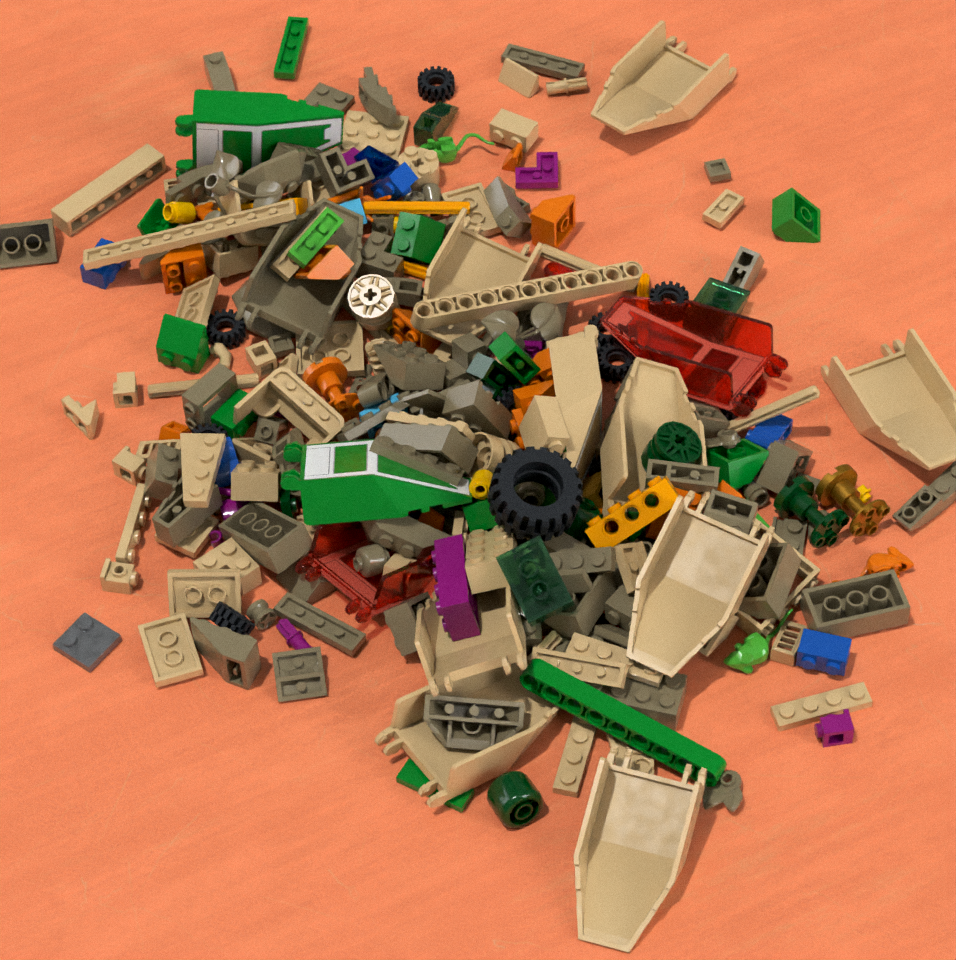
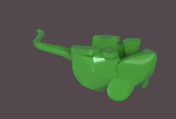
[418,133,495,163]
[723,609,793,674]

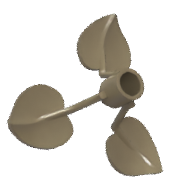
[201,150,283,245]
[481,302,562,349]

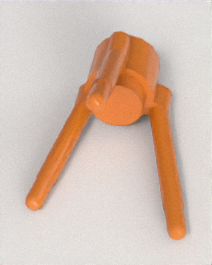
[355,186,391,222]

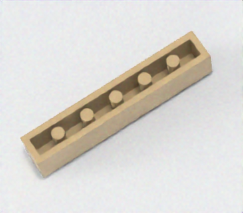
[51,143,167,237]

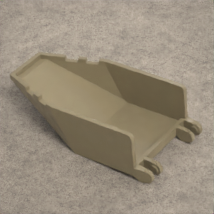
[235,198,363,355]

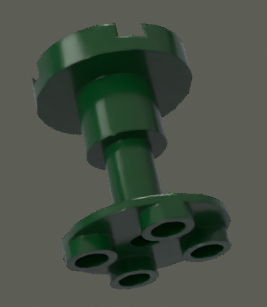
[773,476,850,548]

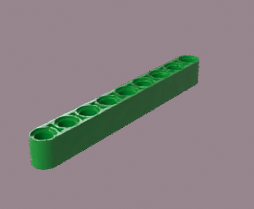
[519,658,727,787]

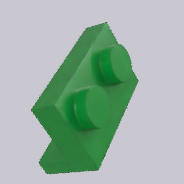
[137,198,179,235]

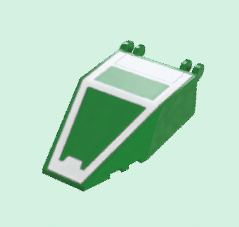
[175,89,344,177]
[280,439,472,525]

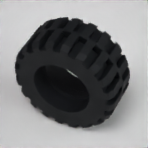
[488,446,583,542]

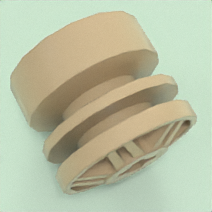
[348,274,400,331]
[464,431,520,479]

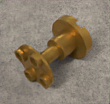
[815,464,891,537]

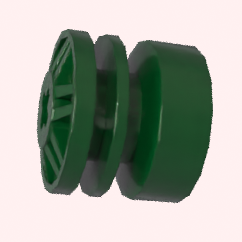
[641,421,702,473]

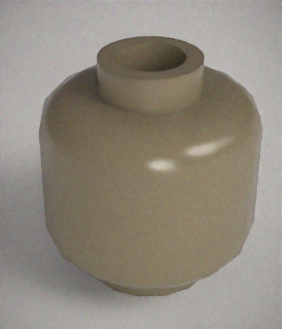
[514,482,546,506]
[353,543,390,578]

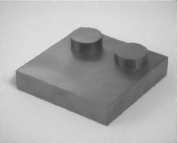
[52,612,122,673]

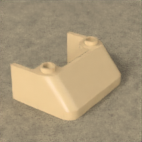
[219,180,314,246]
[233,367,344,445]

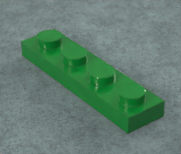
[274,16,309,79]

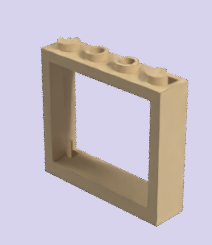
[735,519,821,637]

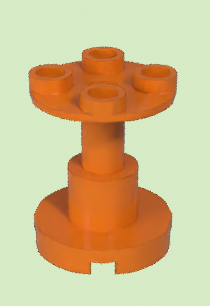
[302,357,365,423]

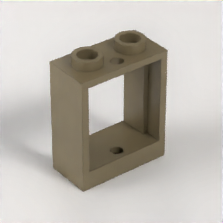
[182,363,238,430]

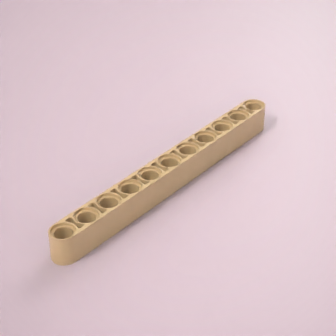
[410,261,643,330]

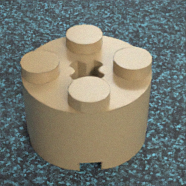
[396,146,440,192]

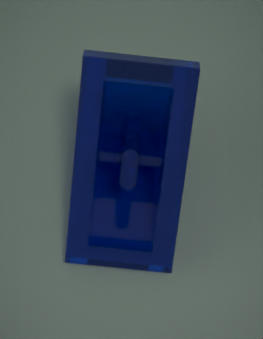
[354,145,399,184]

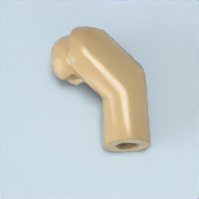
[210,343,232,369]

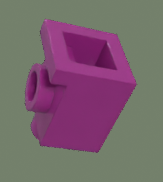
[814,709,854,748]

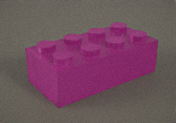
[431,534,481,641]

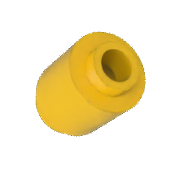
[163,201,196,224]
[469,469,493,500]

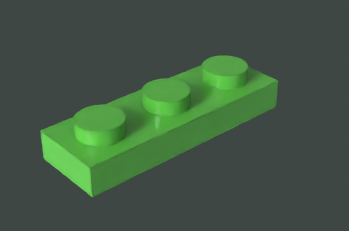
[286,207,344,269]

